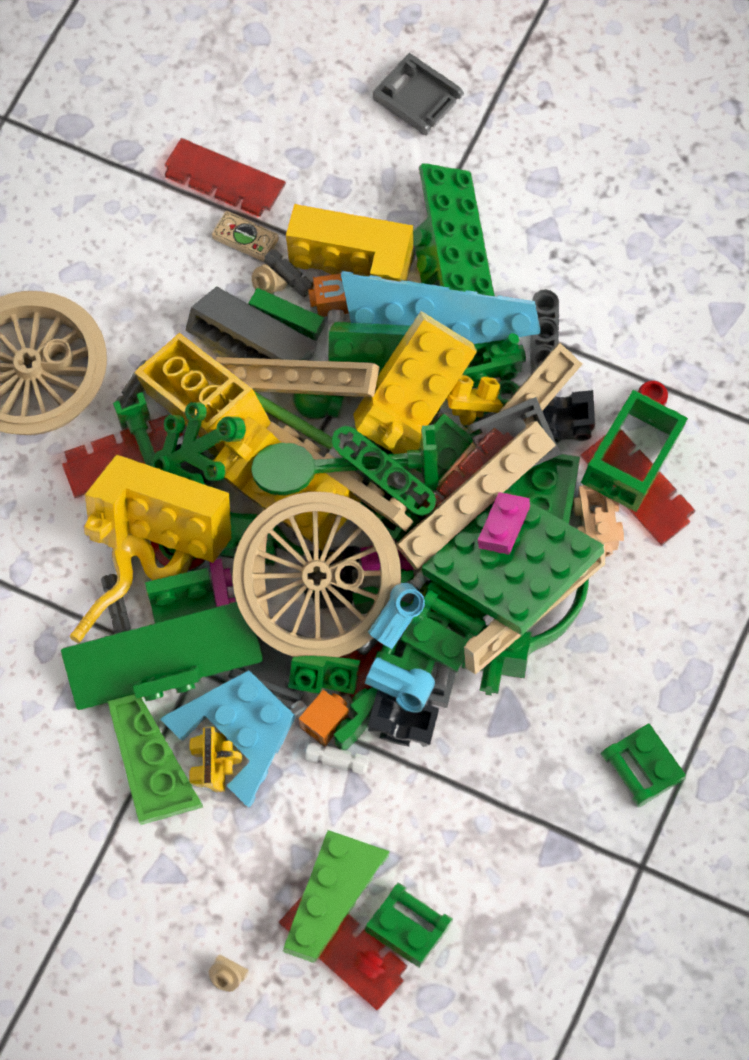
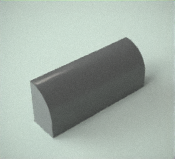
[185,286,318,361]

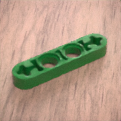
[332,426,436,516]

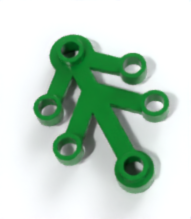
[151,402,246,484]

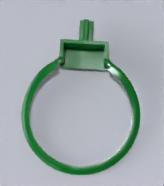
[430,579,589,696]

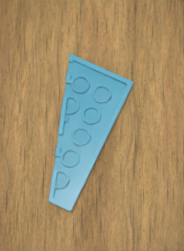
[341,271,540,344]

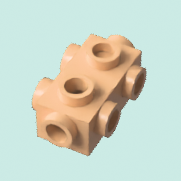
[573,485,624,557]

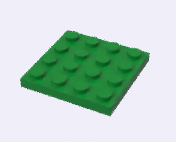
[422,489,604,636]

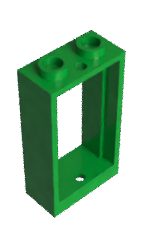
[581,390,688,512]

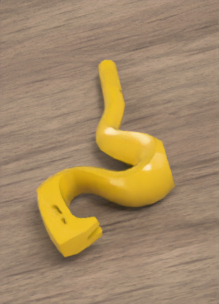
[69,534,194,643]

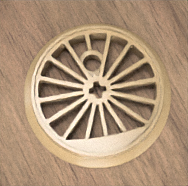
[0,291,107,435]
[232,492,401,657]

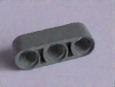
[530,289,559,374]

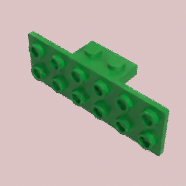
[413,163,495,297]
[61,602,263,710]

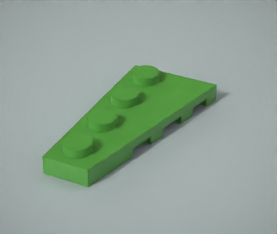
[108,694,203,825]
[283,830,390,963]

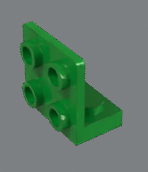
[145,568,216,623]

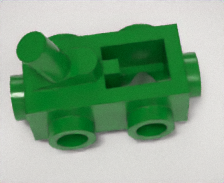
[462,333,526,388]

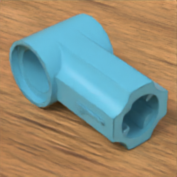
[368,583,425,649]
[365,657,435,712]

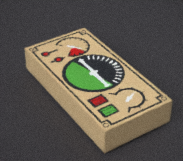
[212,211,279,262]

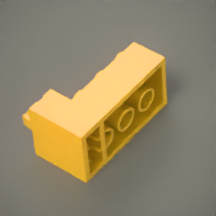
[286,204,414,282]
[353,311,477,454]
[134,332,271,457]
[214,416,361,552]
[84,455,231,563]

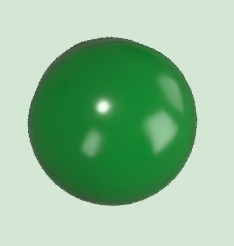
[293,394,344,420]

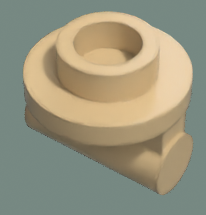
[251,264,287,294]
[209,954,249,992]

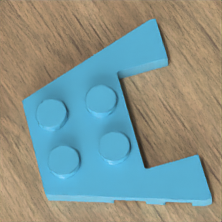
[160,671,296,808]

